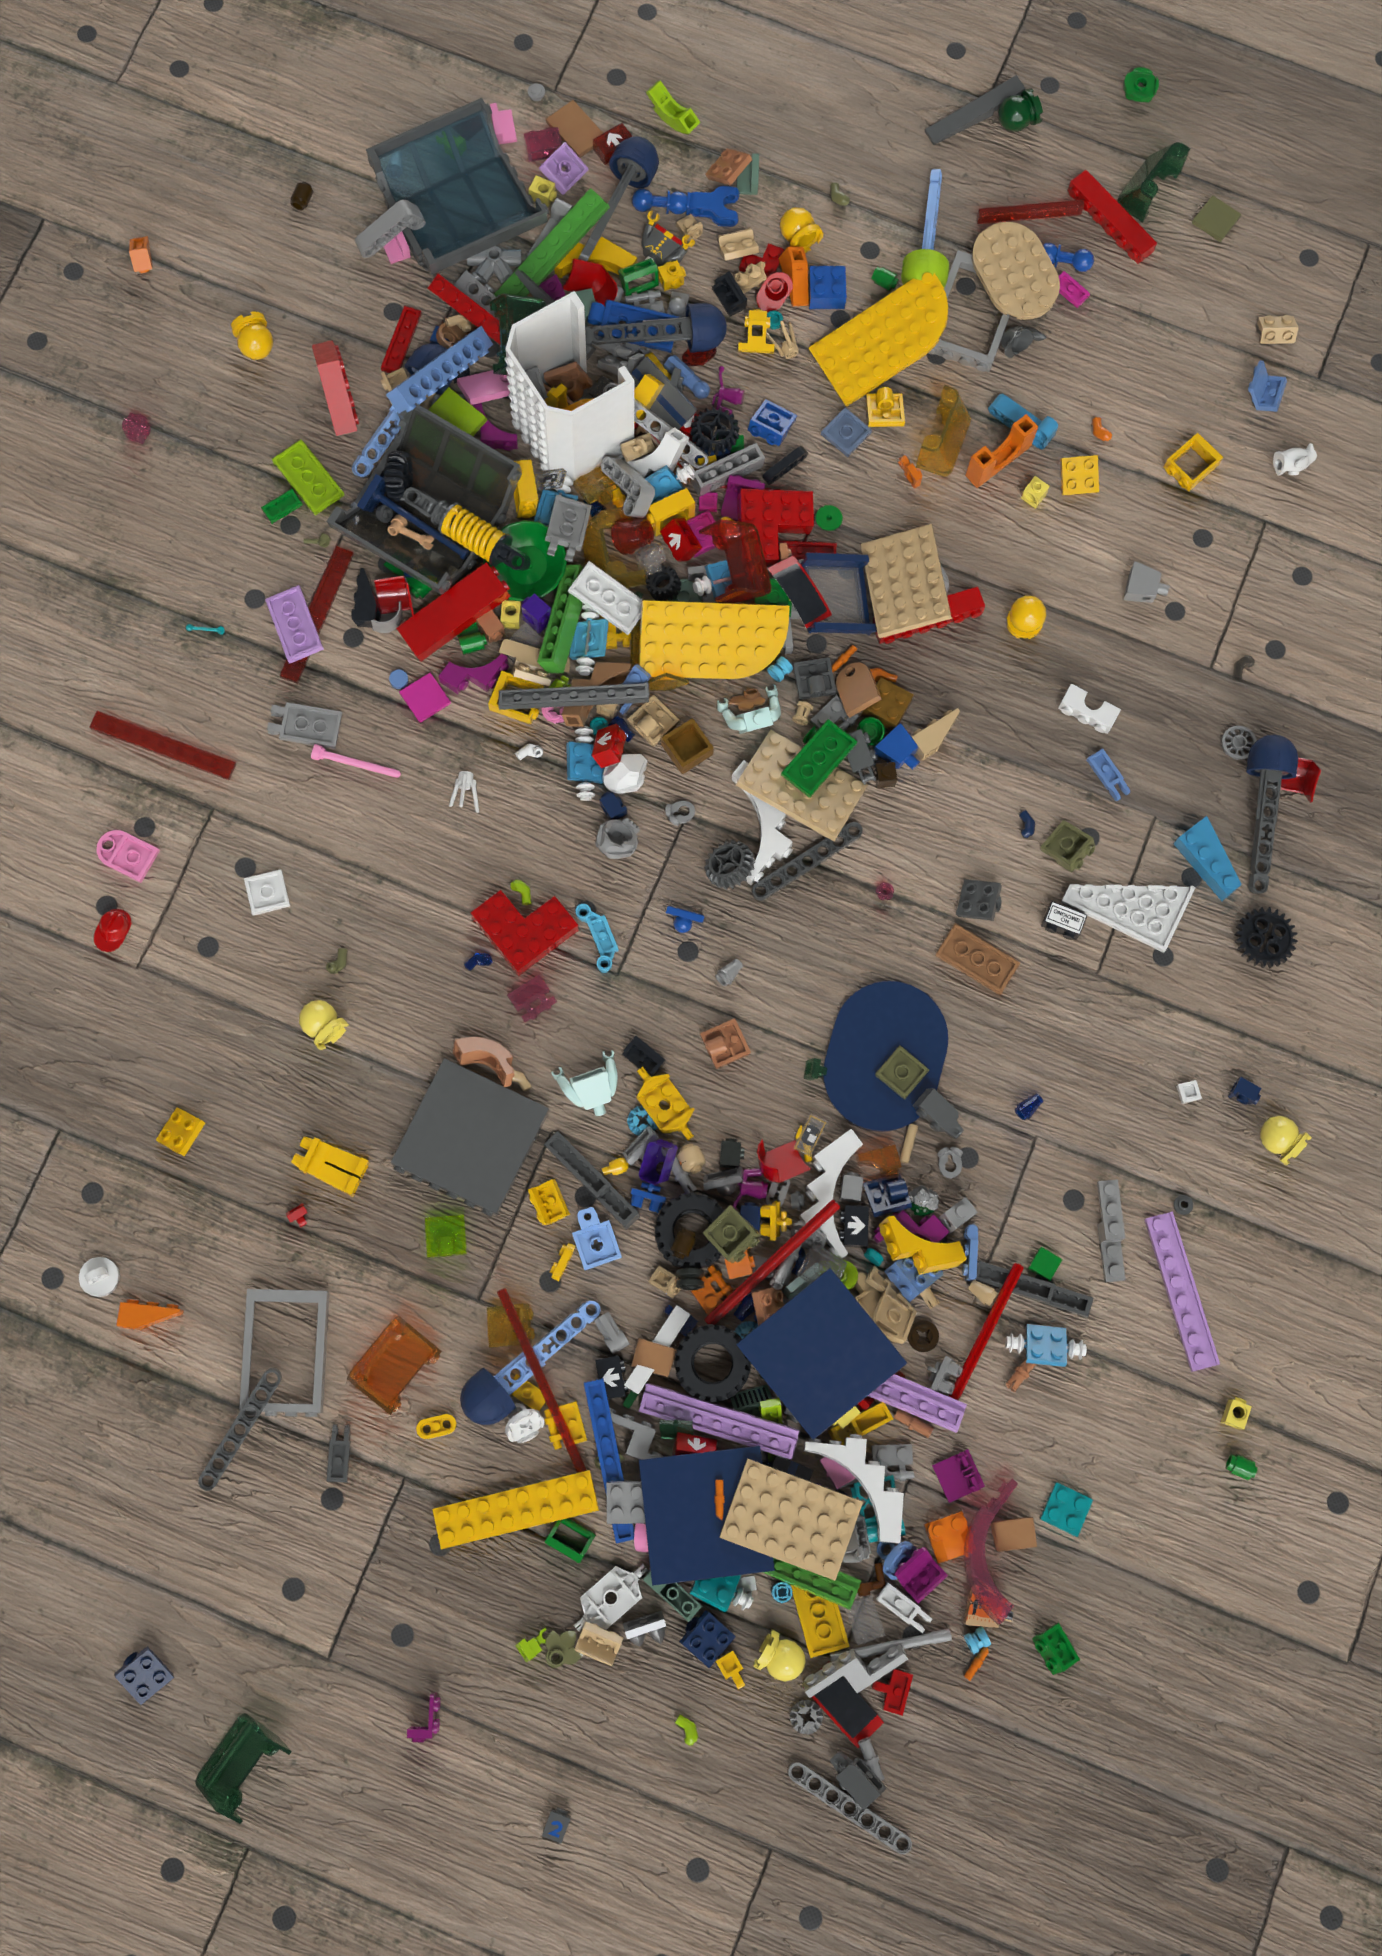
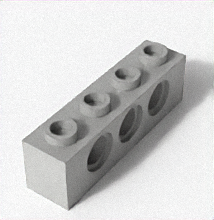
[454,270,521,329]
[691,443,765,497]

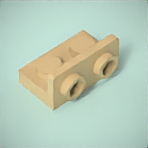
[718,228,759,261]

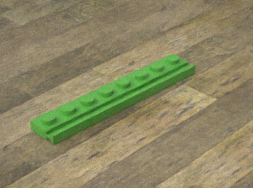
[494,188,610,308]
[763,1558,861,1610]

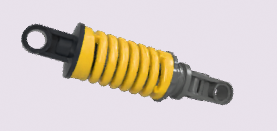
[403,487,531,571]

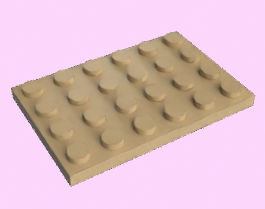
[861,524,952,638]
[736,730,868,842]
[719,1458,863,1581]

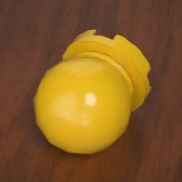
[780,207,824,253]
[231,311,273,360]
[1007,595,1046,639]

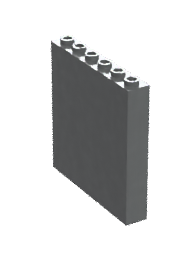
[390,1058,550,1217]

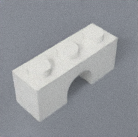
[1058,684,1121,734]

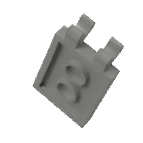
[545,495,591,562]
[267,702,342,749]

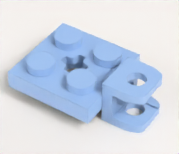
[572,1207,622,1271]

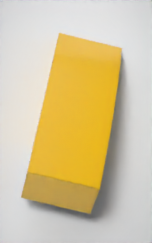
[828,1402,893,1445]

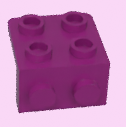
[720,475,765,521]
[895,1547,948,1604]
[407,1693,441,1743]

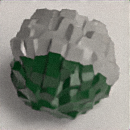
[909,1185,939,1216]

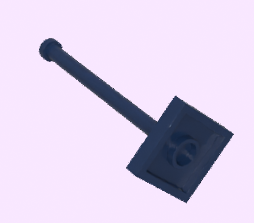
[357,474,469,560]

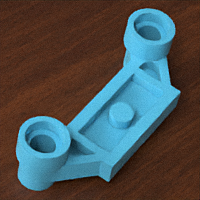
[576,904,619,973]

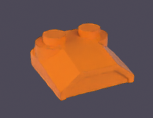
[924,1511,976,1564]

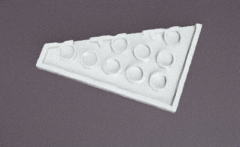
[1061,884,1196,953]

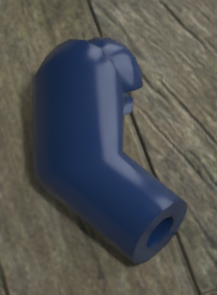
[1019,810,1036,838]

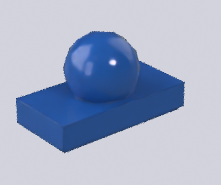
[666,906,705,933]

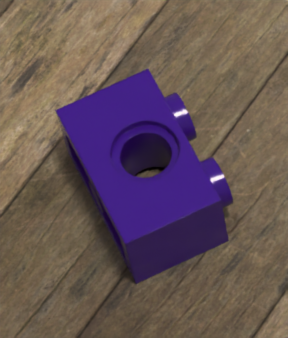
[521,593,551,634]

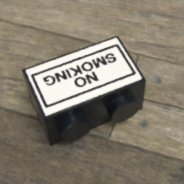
[1041,901,1087,940]

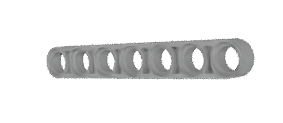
[603,383,709,469]
[788,1762,912,1854]

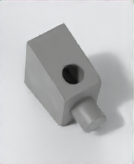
[1123,561,1170,603]
[938,1197,978,1235]

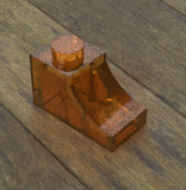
[856,1145,902,1176]

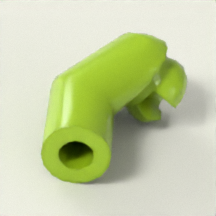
[675,1714,698,1746]

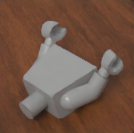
[843,1497,871,1563]

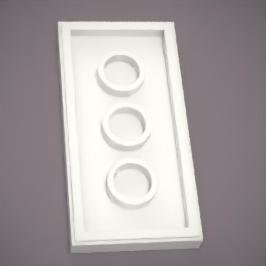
[568,561,642,635]

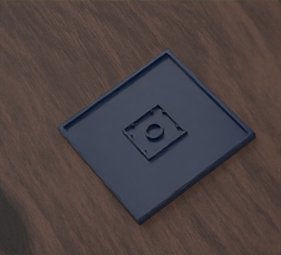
[736,1268,907,1440]
[639,1446,775,1586]

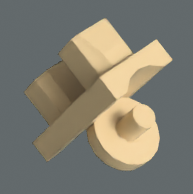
[734,262,767,293]
[620,433,656,462]

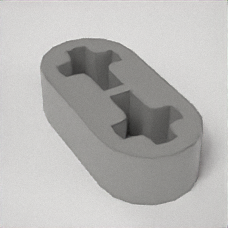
[765,1179,790,1208]

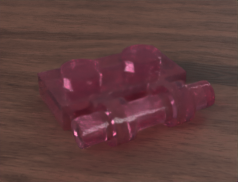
[507,975,557,1023]

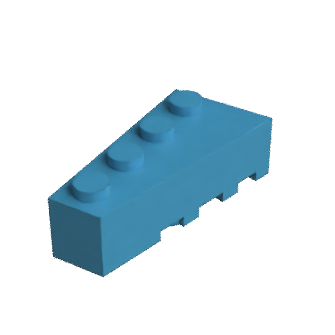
[1174,816,1242,901]

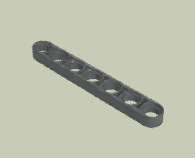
[752,822,863,901]
[198,1368,282,1491]

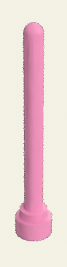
[311,744,401,778]

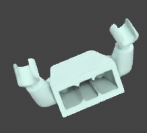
[717,685,781,734]
[551,1050,618,1116]

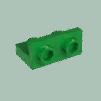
[1032,1623,1080,1675]

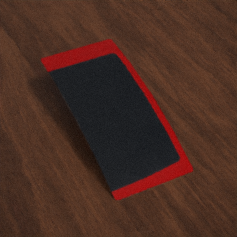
[768,556,832,628]
[803,1661,884,1748]

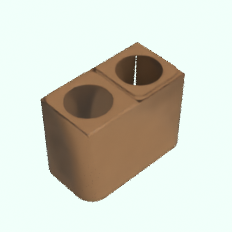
[631,1338,676,1378]
[990,1517,1037,1552]

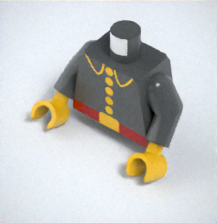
[641,211,695,267]

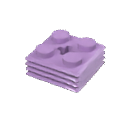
[539,142,589,195]

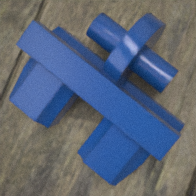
[631,1182,666,1213]

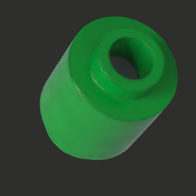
[871,267,899,291]
[1225,1454,1258,1480]

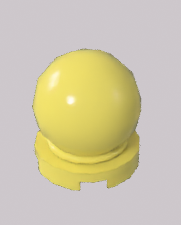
[299,1000,349,1050]
[1260,1116,1312,1166]
[753,1629,806,1682]

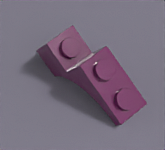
[466,400,518,451]
[438,653,509,694]
[873,1210,949,1244]

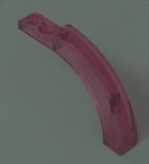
[964,1479,1018,1625]

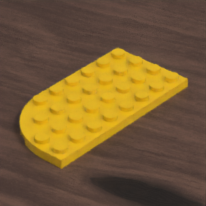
[809,272,948,407]
[639,600,790,679]

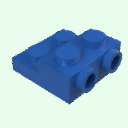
[748,399,797,446]

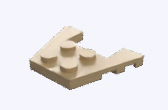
[865,1266,917,1344]

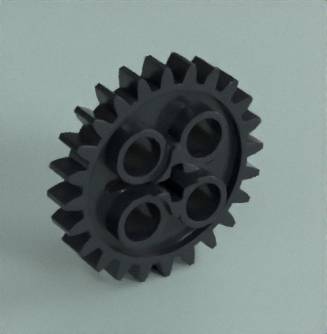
[1234,907,1298,969]

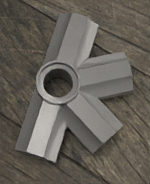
[467,246,521,284]

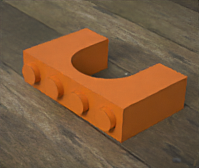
[965,414,1038,488]

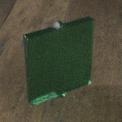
[659,1419,694,1439]

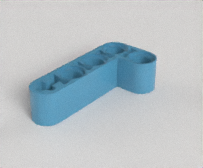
[988,394,1058,450]

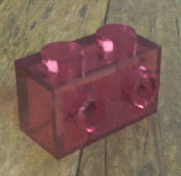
[524,127,562,162]

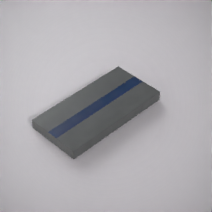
[630,357,698,430]

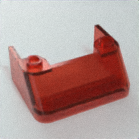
[699,519,772,603]

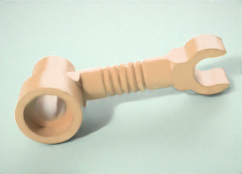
[387,515,434,550]

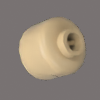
[677,1144,706,1174]

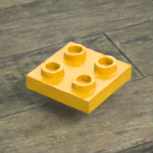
[866,387,905,427]
[1060,455,1099,495]
[156,1107,205,1156]

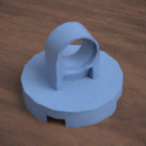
[877,1541,917,1580]

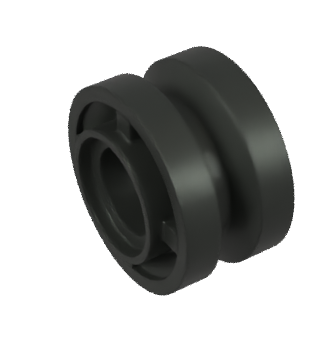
[676,1267,704,1290]

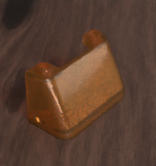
[347,1316,442,1415]

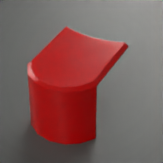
[563,259,618,306]
[374,576,414,617]
[1280,757,1321,803]
[757,1139,811,1183]

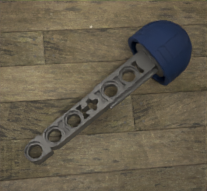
[578,136,659,261]
[585,303,727,353]
[1246,735,1298,894]

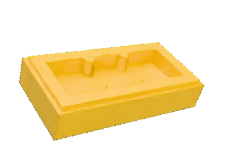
[509,1374,550,1412]

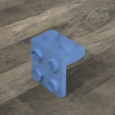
[1248,360,1287,412]
[884,1257,943,1302]

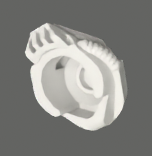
[602,754,647,794]

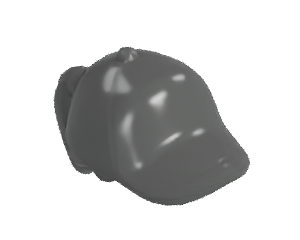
[1001,326,1047,358]

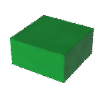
[1027,1247,1063,1282]

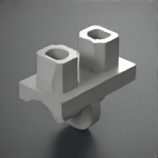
[927,1356,963,1395]

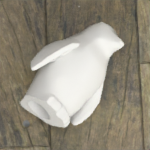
[1273,443,1317,476]

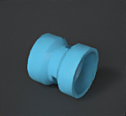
[767,656,793,682]
[771,1581,792,1603]
[964,1626,991,1655]

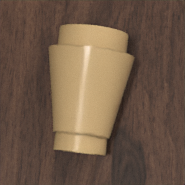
[968,1280,998,1307]

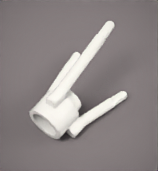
[449,771,479,813]

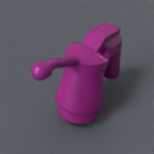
[712,366,745,415]
[733,1168,768,1210]

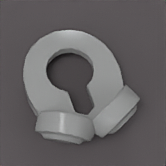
[665,801,695,826]
[937,1147,963,1179]

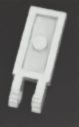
[876,1582,932,1633]

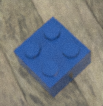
[808,266,847,309]

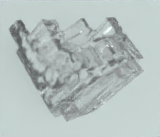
[635,543,667,575]

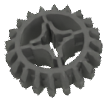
[704,840,756,890]

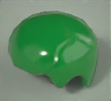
[856,717,885,746]

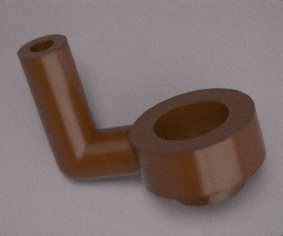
[857,1563,886,1597]

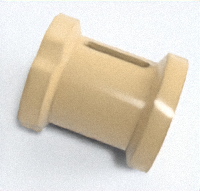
[792,701,813,725]

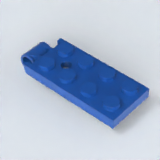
[587,300,679,353]

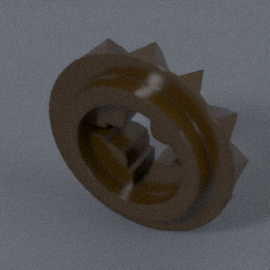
[908,1320,939,1352]

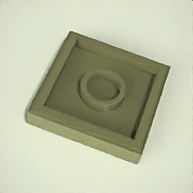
[1192,195,1242,243]
[875,1045,929,1100]

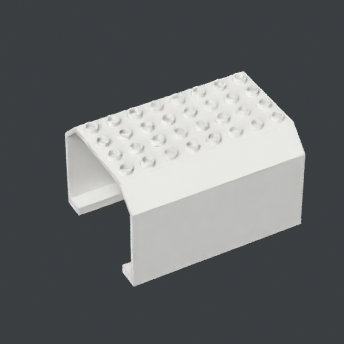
[505,291,634,483]

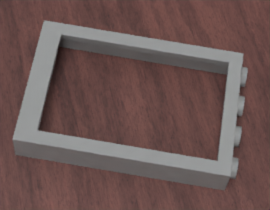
[929,250,1010,373]
[239,1289,330,1417]

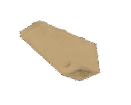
[912,708,960,761]

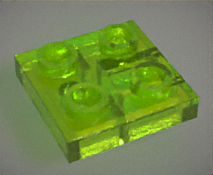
[425,1215,467,1258]

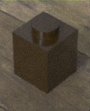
[874,762,898,789]

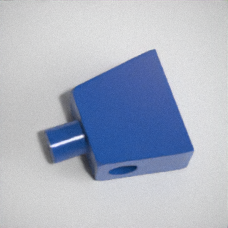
[874,723,920,770]

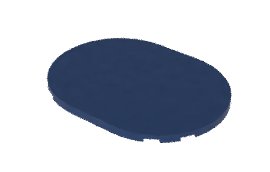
[823,981,948,1132]

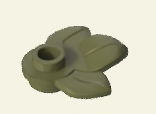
[545,1630,583,1668]

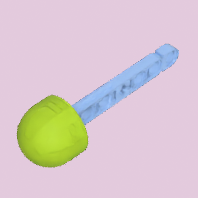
[901,169,949,287]

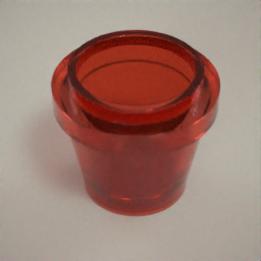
[611,517,654,555]

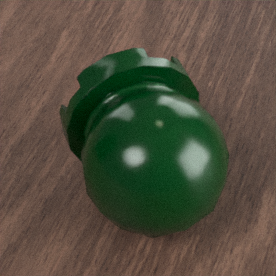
[998,88,1043,132]

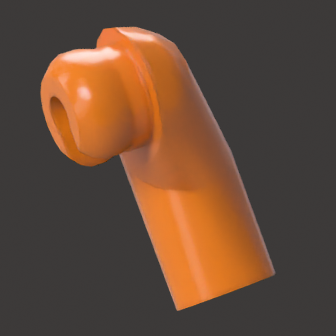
[1092,417,1112,441]

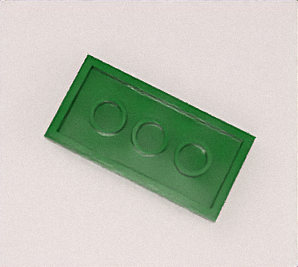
[781,719,857,798]

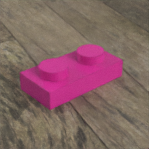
[1059,271,1090,308]

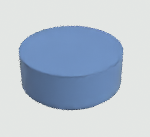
[389,669,408,689]

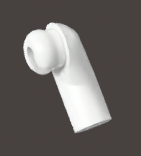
[515,744,543,760]

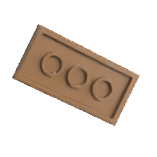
[935,923,1020,995]

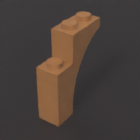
[561,662,632,727]

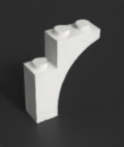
[617,427,689,479]

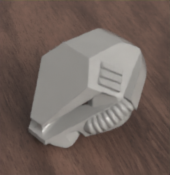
[595,818,640,859]

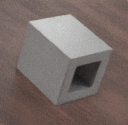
[839,1172,864,1203]

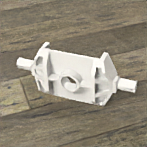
[574,1564,648,1632]

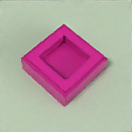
[699,492,717,512]

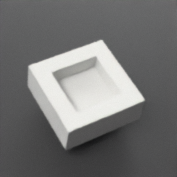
[1176,1080,1202,1104]

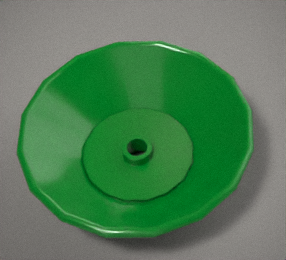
[483,520,567,601]

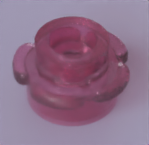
[876,882,894,900]

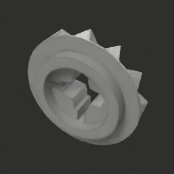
[790,1700,823,1735]

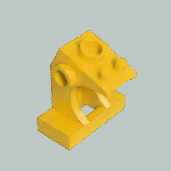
[738,309,775,354]

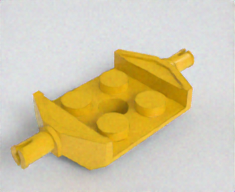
[636,1067,695,1141]

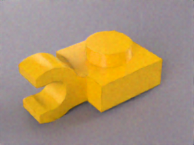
[716,1651,745,1690]

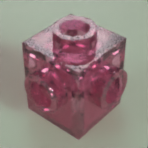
[122,412,151,444]

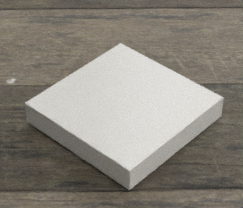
[244,869,290,916]

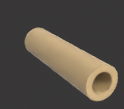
[899,1124,918,1164]

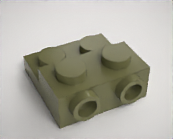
[1040,820,1095,873]
[703,1205,761,1263]

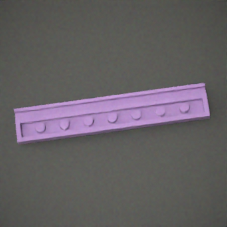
[1144,1211,1220,1372]
[868,1374,967,1433]
[639,1382,800,1459]

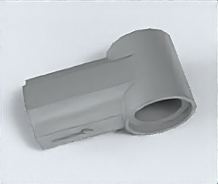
[594,1312,630,1355]

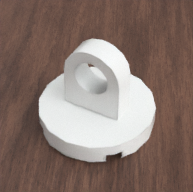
[79,1257,120,1297]
[505,1403,544,1443]

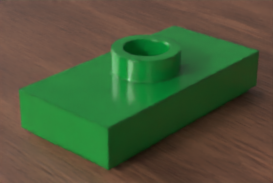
[261,489,303,524]

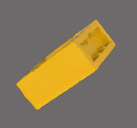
[1164,432,1223,492]
[513,459,538,519]
[646,488,695,537]
[488,671,544,725]

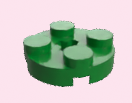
[1123,67,1159,102]

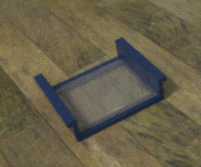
[801,553,877,636]

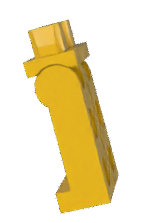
[291,1137,370,1197]

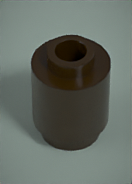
[290,182,314,211]
[670,1228,696,1260]

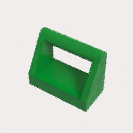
[618,258,659,296]
[544,1518,596,1564]

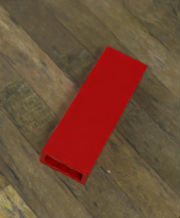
[396,562,511,662]

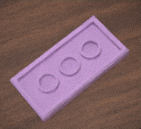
[265,585,324,664]

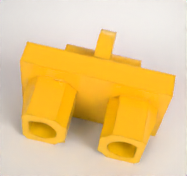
[760,1201,792,1241]

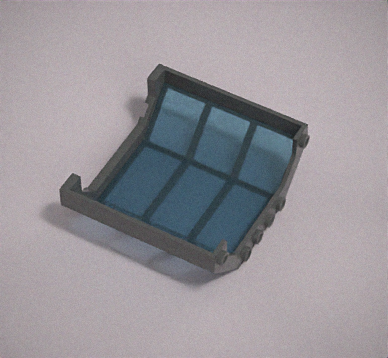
[366,98,549,275]

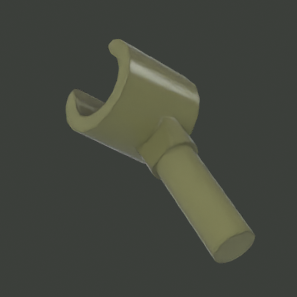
[303,534,331,548]

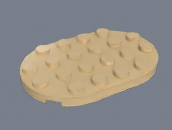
[972,222,1060,320]

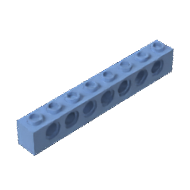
[386,326,493,414]

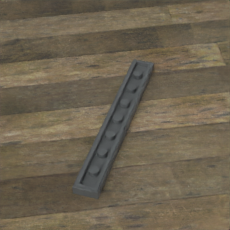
[498,683,649,710]

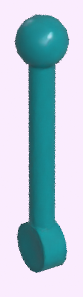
[186,624,225,634]

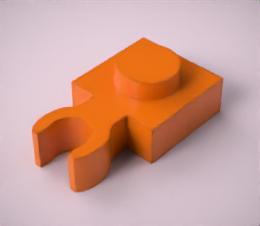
[898,455,922,489]

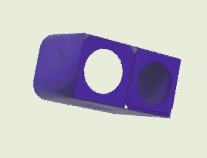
[639,1139,678,1185]

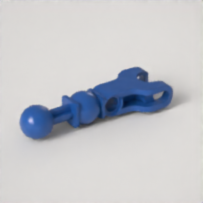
[632,186,740,227]
[1041,241,1094,272]

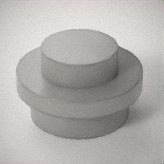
[528,83,545,101]

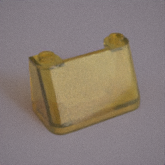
[916,385,971,477]

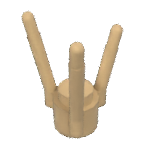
[761,321,799,359]

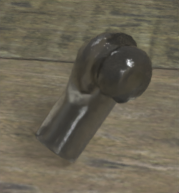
[1233,655,1255,680]

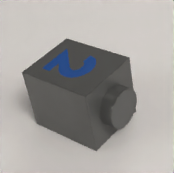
[542,1807,571,1843]

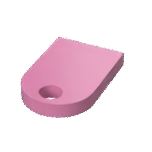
[457,370,510,405]
[96,830,160,883]

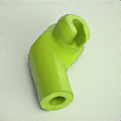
[510,880,531,905]

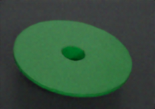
[815,505,843,531]

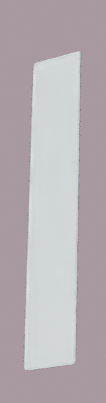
[624,1305,690,1394]

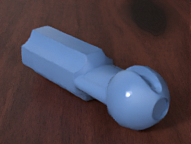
[664,355,710,399]

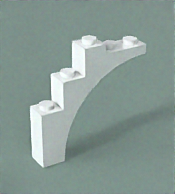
[732,760,793,885]
[799,1129,863,1260]
[803,1434,904,1544]

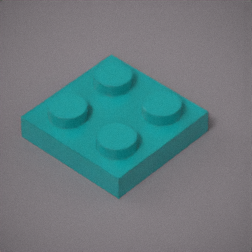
[1040,1482,1093,1537]

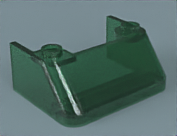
[195,1713,292,1824]

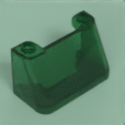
[1117,142,1191,223]

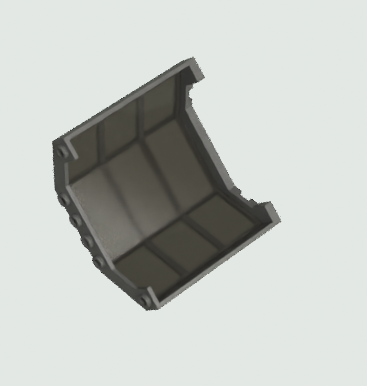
[326,403,522,595]

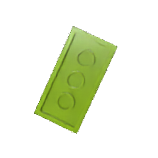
[272,439,345,516]

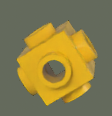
[658,260,686,292]

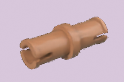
[1005,1359,1036,1392]
[893,1409,934,1438]

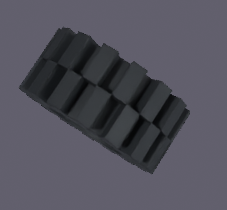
[646,566,682,601]

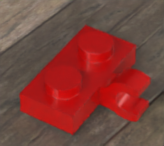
[872,1669,913,1716]

